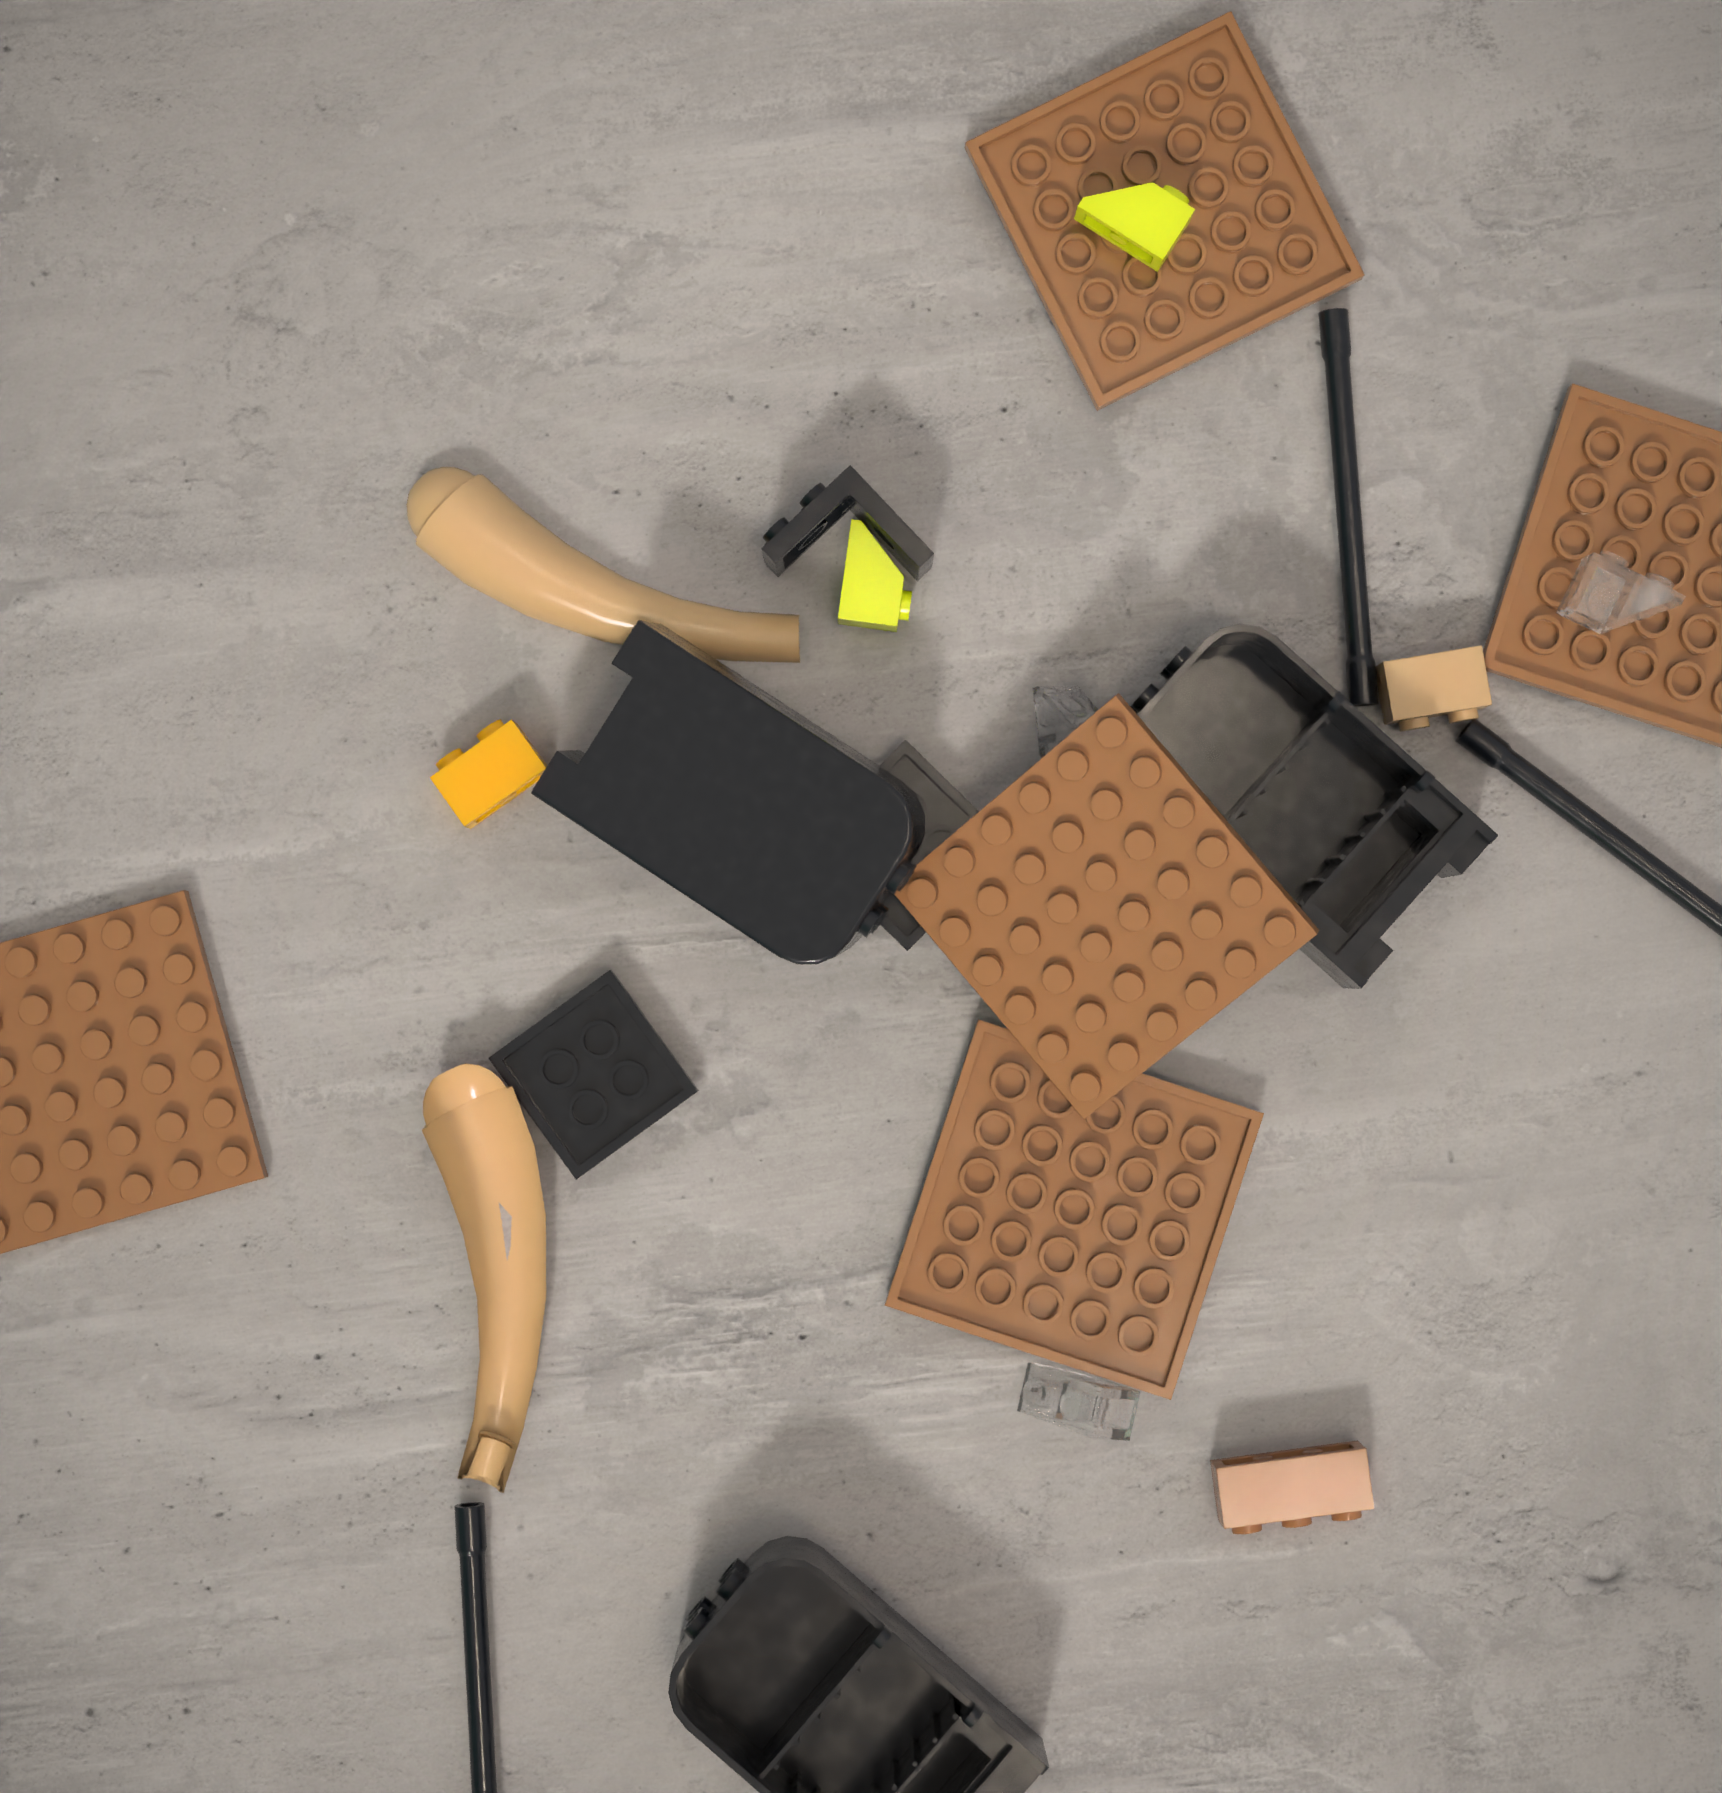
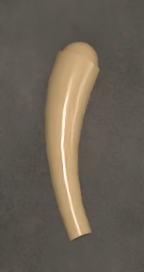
[406,467,800,663]
[422,1063,546,1493]

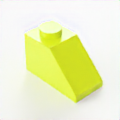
[1074,182,1195,272]
[838,519,912,632]

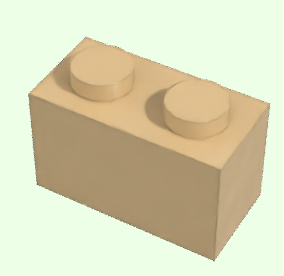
[1376,645,1492,732]

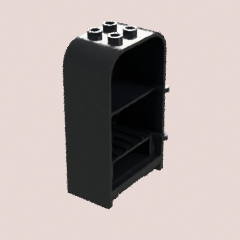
[531,620,925,965]
[1130,623,1498,989]
[668,1536,1049,1793]

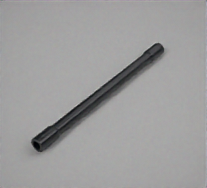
[1318,308,1379,707]
[1456,719,1722,937]
[454,1502,497,1793]

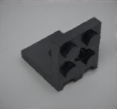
[761,465,934,582]

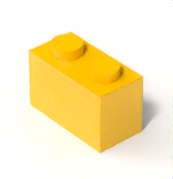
[430,719,547,829]

